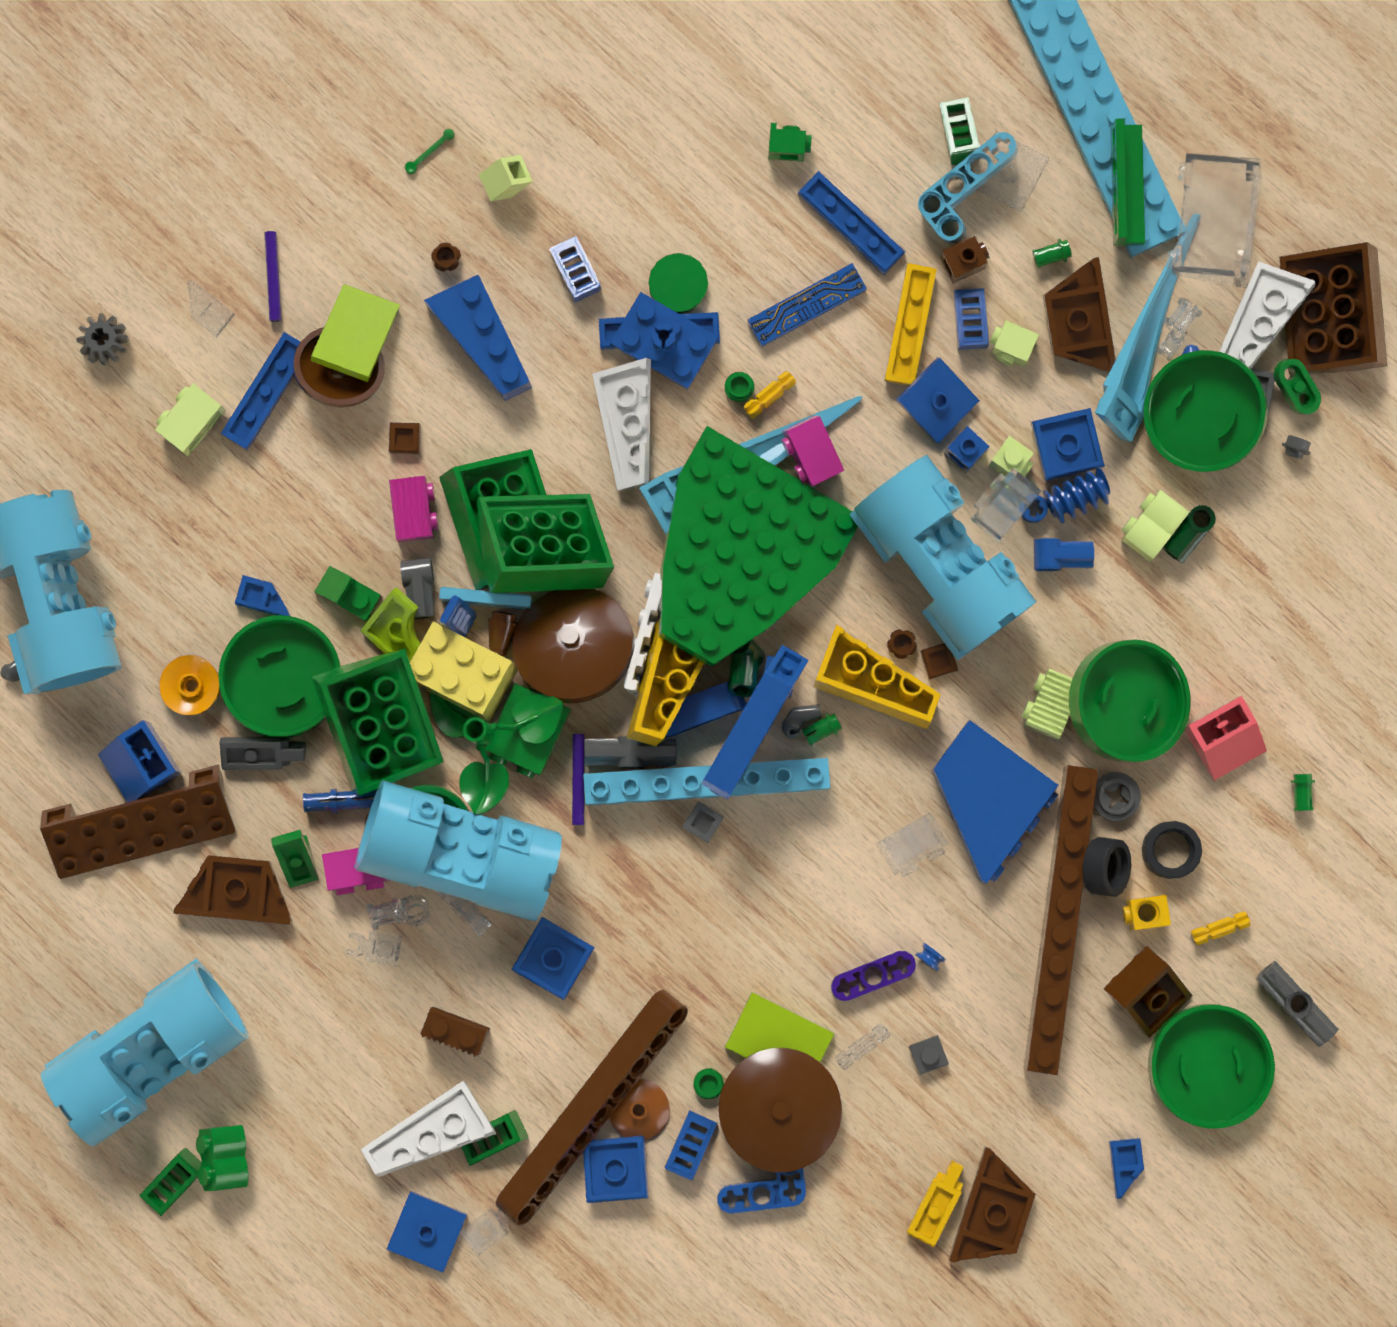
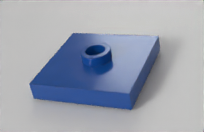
[896,357,980,443]
[1031,408,1105,481]
[511,917,595,1000]
[583,1136,649,1203]
[387,1191,467,1273]

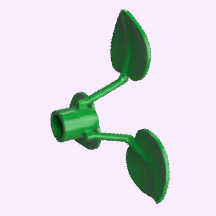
[430,692,564,815]

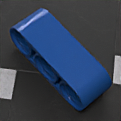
[665,681,746,738]

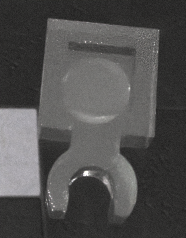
[345,931,402,967]

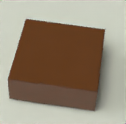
[389,422,421,454]
[920,643,958,680]

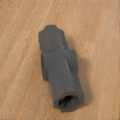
[585,736,677,768]
[1255,961,1339,1047]

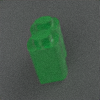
[196,1125,248,1191]

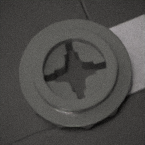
[1094,772,1141,821]

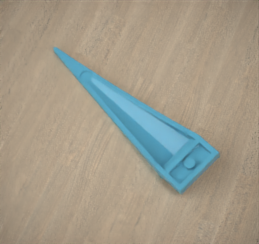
[1095,214,1200,442]
[639,396,862,535]

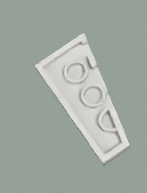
[1219,261,1315,369]
[592,358,651,491]
[624,573,662,696]
[361,1081,497,1177]

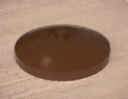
[512,589,634,703]
[718,1048,842,1172]

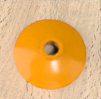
[159,655,220,716]

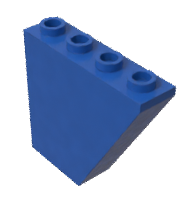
[701,645,809,799]
[931,720,1059,884]

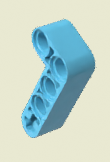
[918,132,1018,243]

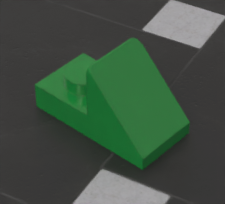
[314,566,382,622]
[271,829,319,888]

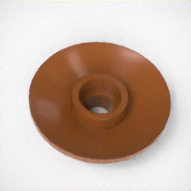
[610,1079,670,1140]

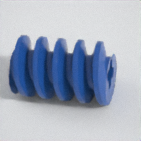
[1043,467,1110,524]

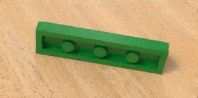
[1111,118,1145,246]

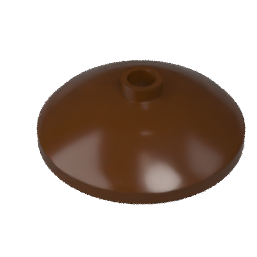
[293,327,385,408]

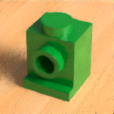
[768,122,812,162]

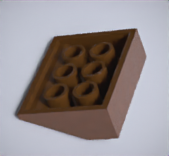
[1279,242,1388,375]

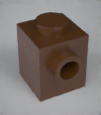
[940,236,990,284]

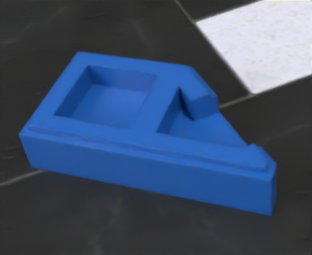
[234,575,291,616]
[1109,1138,1144,1199]

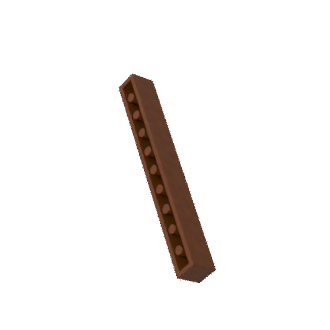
[1023,765,1098,1075]

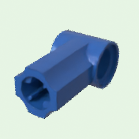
[1034,538,1094,571]

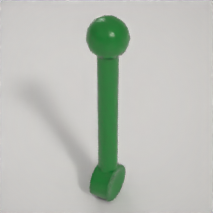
[405,129,455,174]

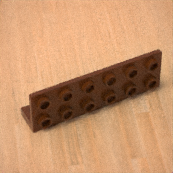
[40,764,235,879]

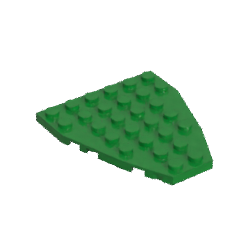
[659,426,858,666]

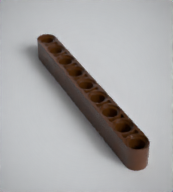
[495,990,688,1226]

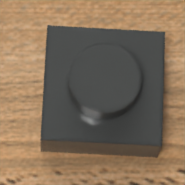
[682,801,724,843]
[909,1035,949,1075]

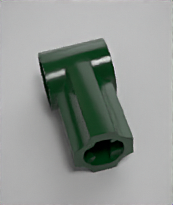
[1162,505,1216,564]
[728,639,765,698]

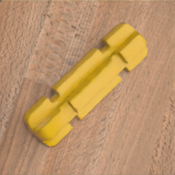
[744,371,796,419]
[1191,911,1251,945]

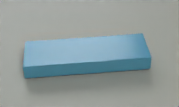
[439,587,533,610]

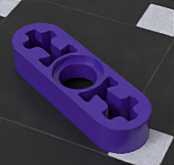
[831,951,916,1001]

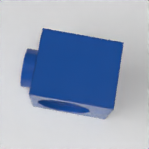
[944,426,990,473]

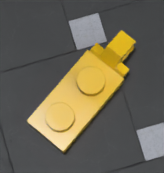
[906,1160,964,1247]

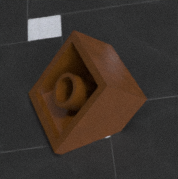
[1103,946,1193,1038]

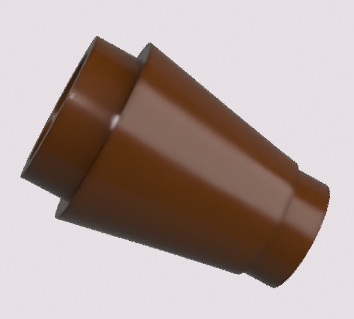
[488,611,517,656]

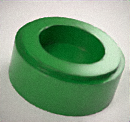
[693,1068,724,1099]

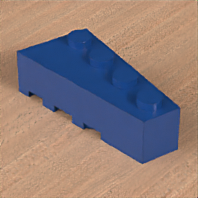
[424,274,532,401]

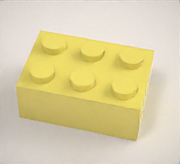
[410,621,518,722]

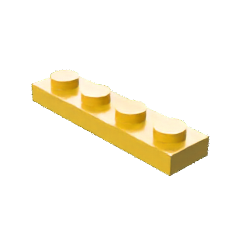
[884,263,937,386]

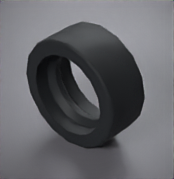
[1141,821,1202,879]
[1082,837,1132,897]

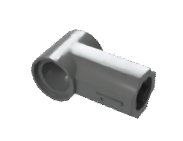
[400,558,435,619]

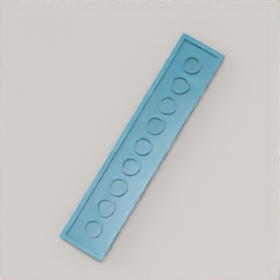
[1009,0,1187,258]

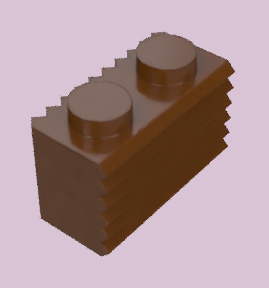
[421,1007,490,1057]

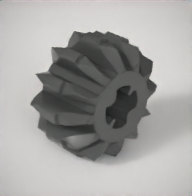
[76,313,129,366]

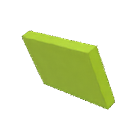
[311,284,400,382]
[725,992,834,1062]

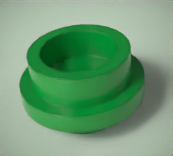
[724,372,754,402]

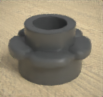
[1282,435,1311,459]

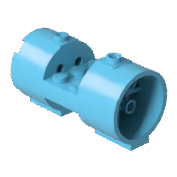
[849,455,1037,660]
[0,490,122,694]
[354,781,562,921]
[41,958,249,1147]

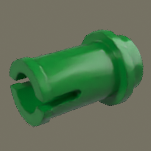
[1032,239,1072,268]
[802,713,842,746]
[1291,774,1315,811]

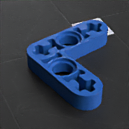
[717,1168,806,1213]

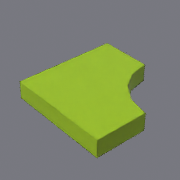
[360,587,421,662]

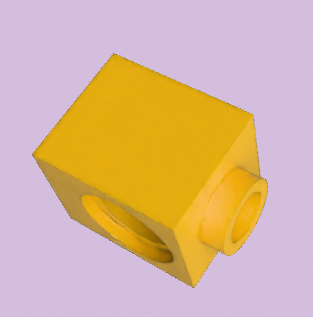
[1122,895,1171,930]

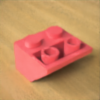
[1184,696,1267,781]

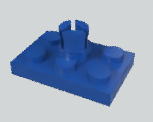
[610,292,718,390]

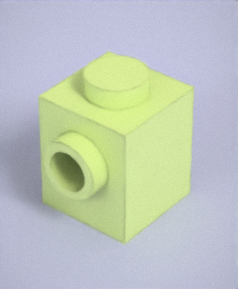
[479,155,533,201]
[989,320,1039,367]
[988,436,1034,482]

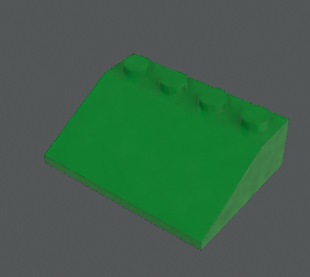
[439,449,547,590]
[477,494,615,593]
[312,649,444,796]

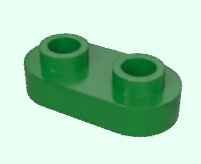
[1273,359,1321,414]

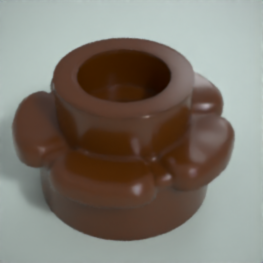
[431,243,461,272]
[887,629,917,659]

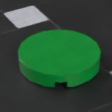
[648,253,708,314]

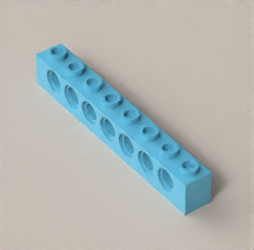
[584,758,830,806]

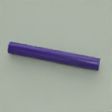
[264,231,281,322]
[572,734,585,825]

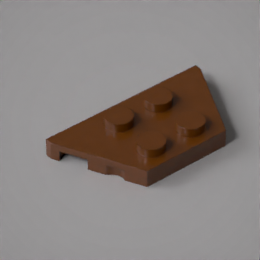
[1043,257,1116,372]
[173,855,292,925]
[948,1146,1036,1262]

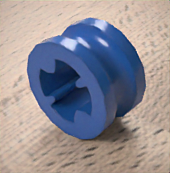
[1020,495,1048,523]
[916,943,946,971]

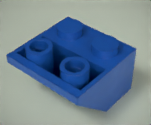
[98,720,182,802]

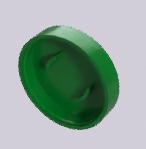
[1143,350,1268,472]
[218,615,340,738]
[1069,639,1191,762]
[1148,1004,1275,1129]

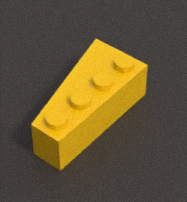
[627,618,705,746]
[813,624,941,729]

